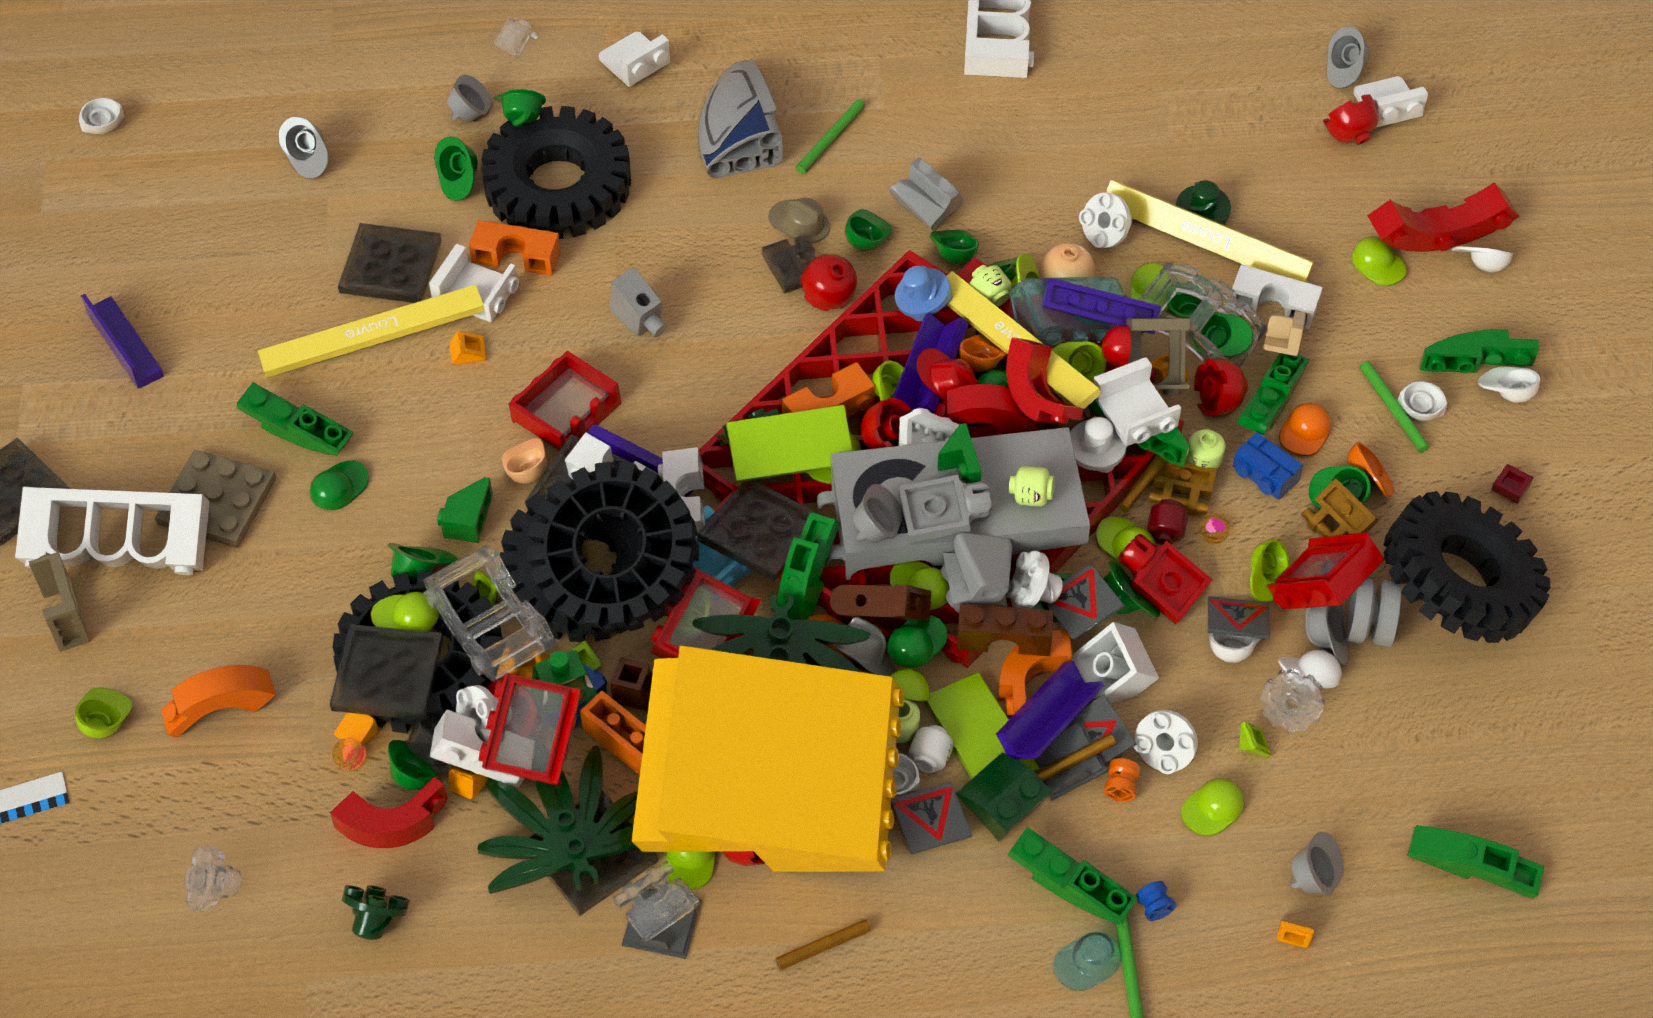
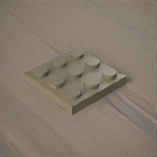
[155,449,276,548]

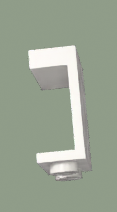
[429,244,519,323]
[1093,357,1181,446]

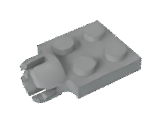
[898,475,993,543]

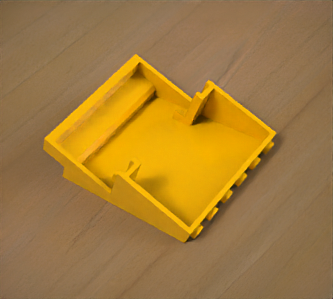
[632,645,904,872]

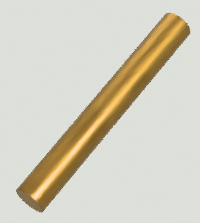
[1119,455,1166,513]
[1035,733,1117,782]
[776,919,871,970]

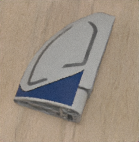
[698,59,783,178]

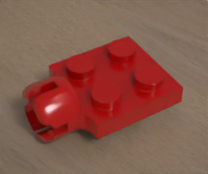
[1118,534,1213,625]

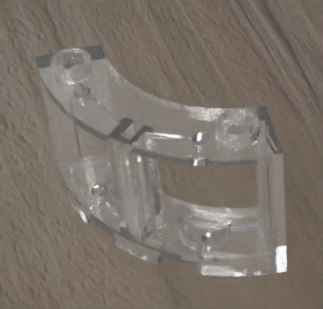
[1139,263,1267,368]
[423,544,557,682]

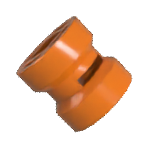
[1104,758,1141,802]

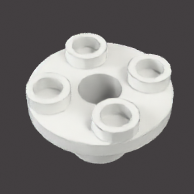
[1079,192,1133,248]
[1070,417,1127,473]
[1005,551,1063,609]
[456,685,512,743]
[1134,710,1198,774]

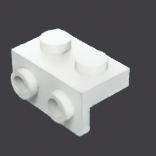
[899,408,959,446]

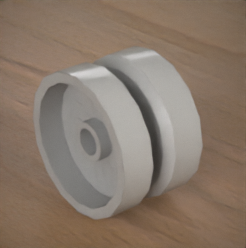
[1346,576,1401,648]

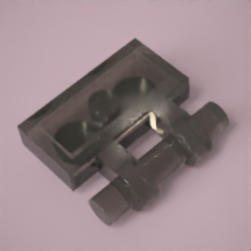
[762,235,816,293]

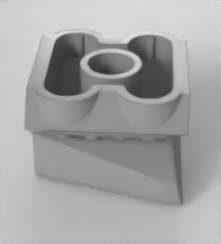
[889,158,963,231]
[941,533,1012,612]

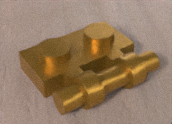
[1149,461,1217,515]
[1302,478,1379,555]

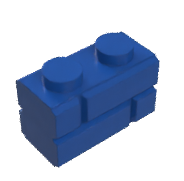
[1233,432,1304,500]

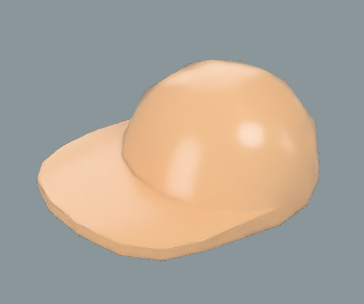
[502,438,548,484]

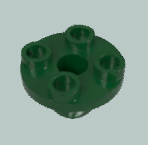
[1176,180,1231,225]
[342,885,410,940]

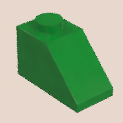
[437,477,493,543]

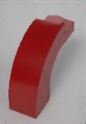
[1006,337,1084,424]
[932,384,1037,434]
[330,777,448,848]

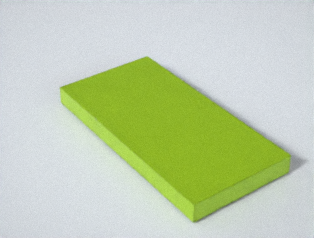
[726,405,852,483]
[924,672,1040,779]

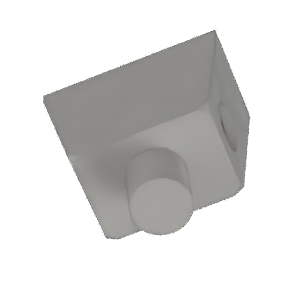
[609,267,668,337]

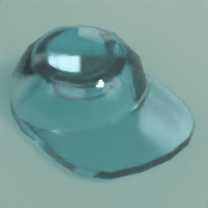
[1053,931,1121,991]

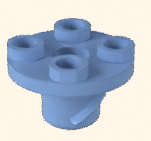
[895,266,952,321]

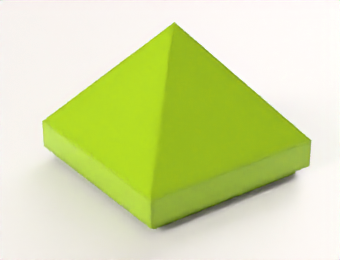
[471,570,502,607]
[1239,721,1271,758]

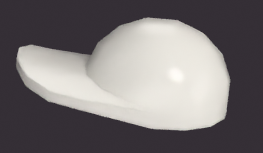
[1451,246,1513,273]
[1478,366,1540,403]
[1209,633,1261,663]
[1278,650,1342,688]

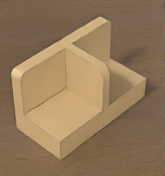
[1263,311,1306,356]

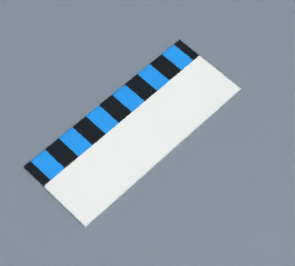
[0,772,69,824]

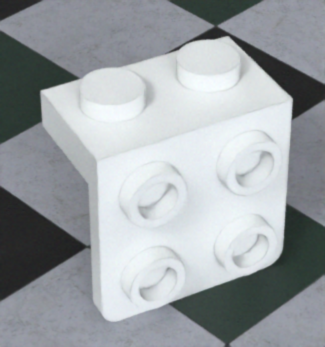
[599,31,670,87]
[1353,76,1428,127]

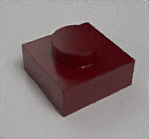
[1491,464,1534,504]

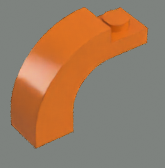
[998,630,1072,716]
[161,665,276,738]

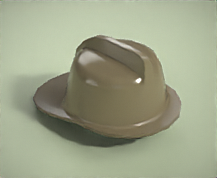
[768,198,830,243]

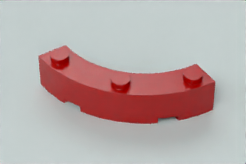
[1367,182,1520,252]

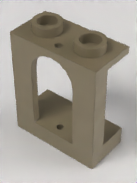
[1126,318,1190,395]
[28,552,90,652]

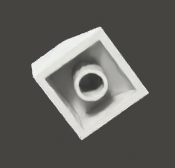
[1071,622,1159,704]

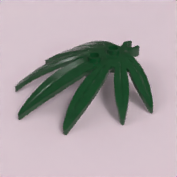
[692,594,871,672]
[477,739,638,894]

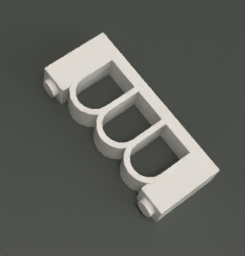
[964,0,1034,78]
[15,487,210,575]

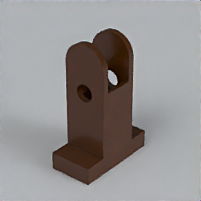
[830,585,931,622]

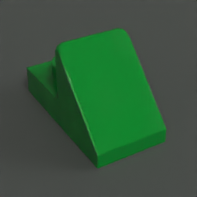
[937,423,981,484]

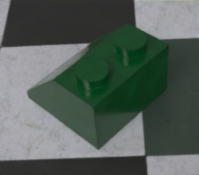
[956,752,1052,841]

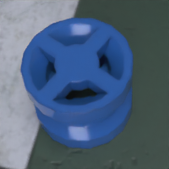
[1136,881,1177,921]

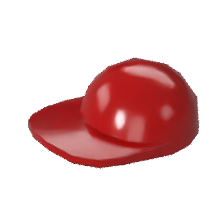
[1101,325,1131,370]

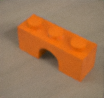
[469,220,561,276]
[782,362,875,418]

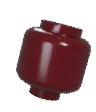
[1147,499,1189,545]

